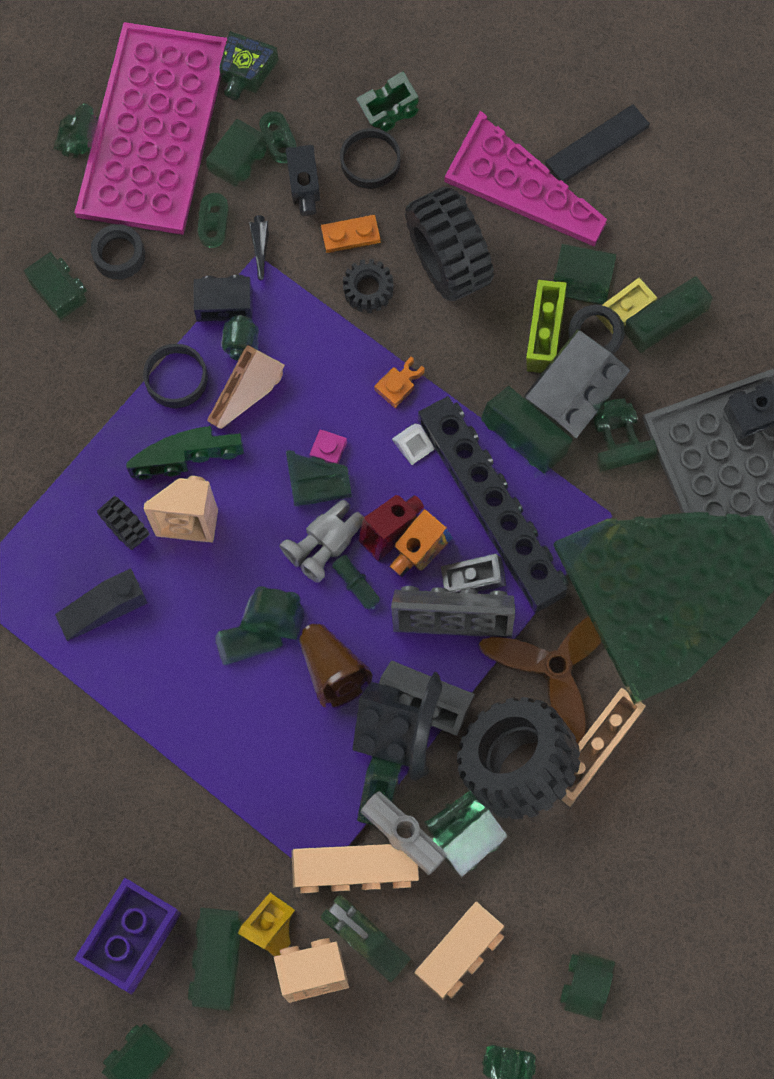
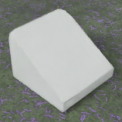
[392,424,435,465]

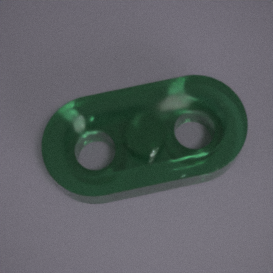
[259,111,297,163]
[197,193,229,248]

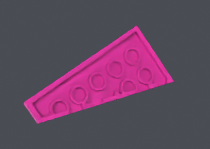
[444,111,607,247]

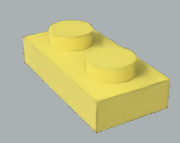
[596,278,657,334]

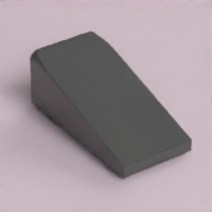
[441,554,506,593]

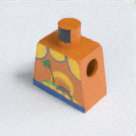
[389,509,453,578]

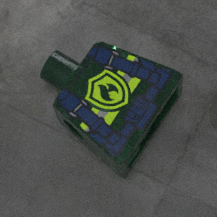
[219,31,279,100]

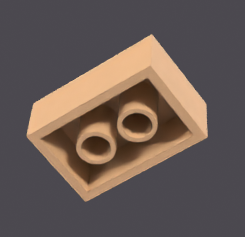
[274,938,349,1003]

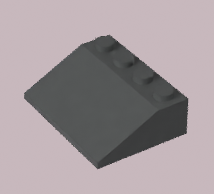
[391,586,515,638]

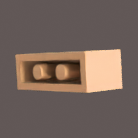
[414,901,504,1000]

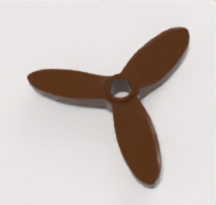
[478,609,614,744]

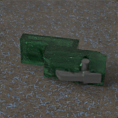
[320,894,411,983]

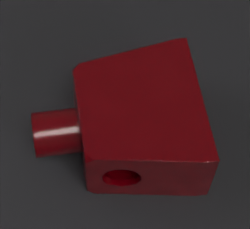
[359,495,424,561]

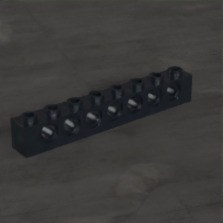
[418,396,569,614]

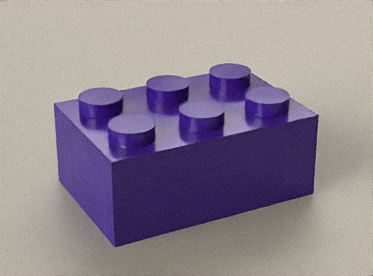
[74,878,181,995]

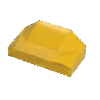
[238,893,295,957]

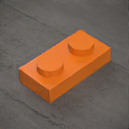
[321,215,381,253]

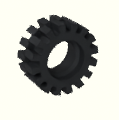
[343,259,394,313]
[97,495,150,550]

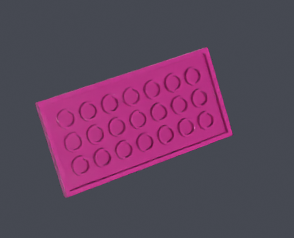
[75,22,228,235]

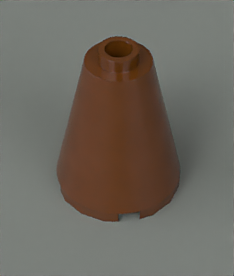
[299,624,373,708]

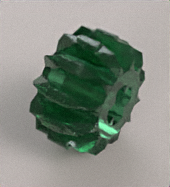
[482,1045,536,1079]

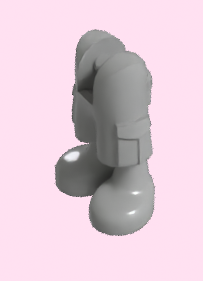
[279,499,364,583]

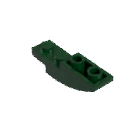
[126,426,244,480]

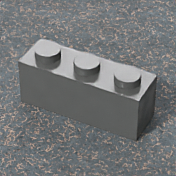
[379,660,475,736]

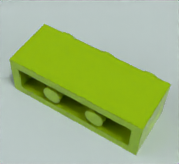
[526,280,566,373]

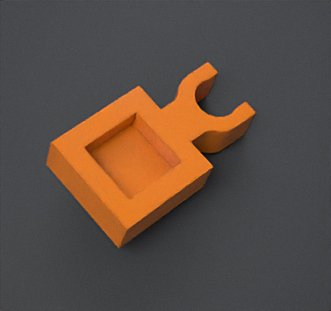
[374,357,425,408]

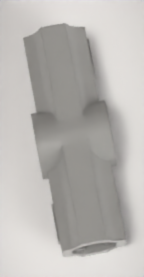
[360,791,448,875]

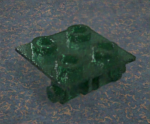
[553,244,617,305]

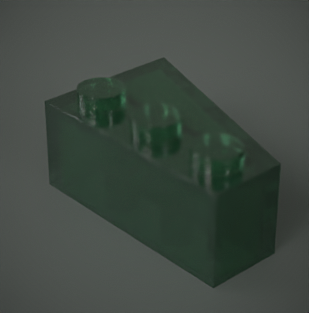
[188,907,244,1012]

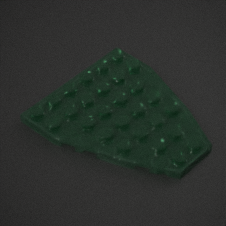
[553,512,774,705]

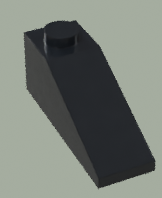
[55,568,148,641]

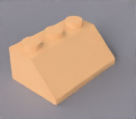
[144,476,218,543]

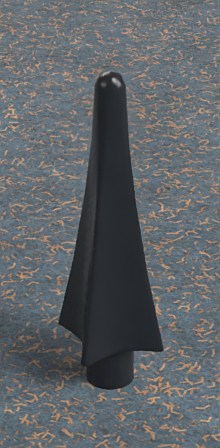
[249,215,269,281]

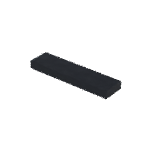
[545,104,650,183]

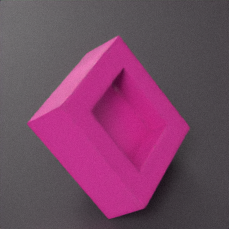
[309,429,347,467]

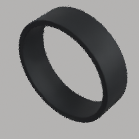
[340,128,401,189]
[143,344,208,408]

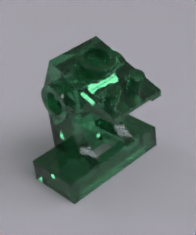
[593,398,657,472]

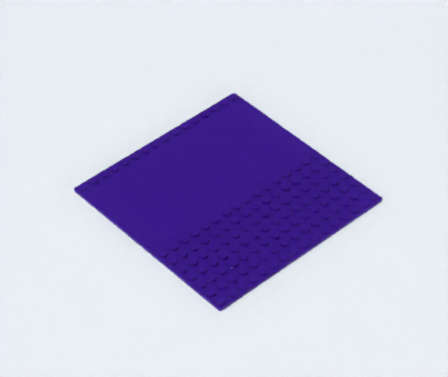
[0,257,612,859]

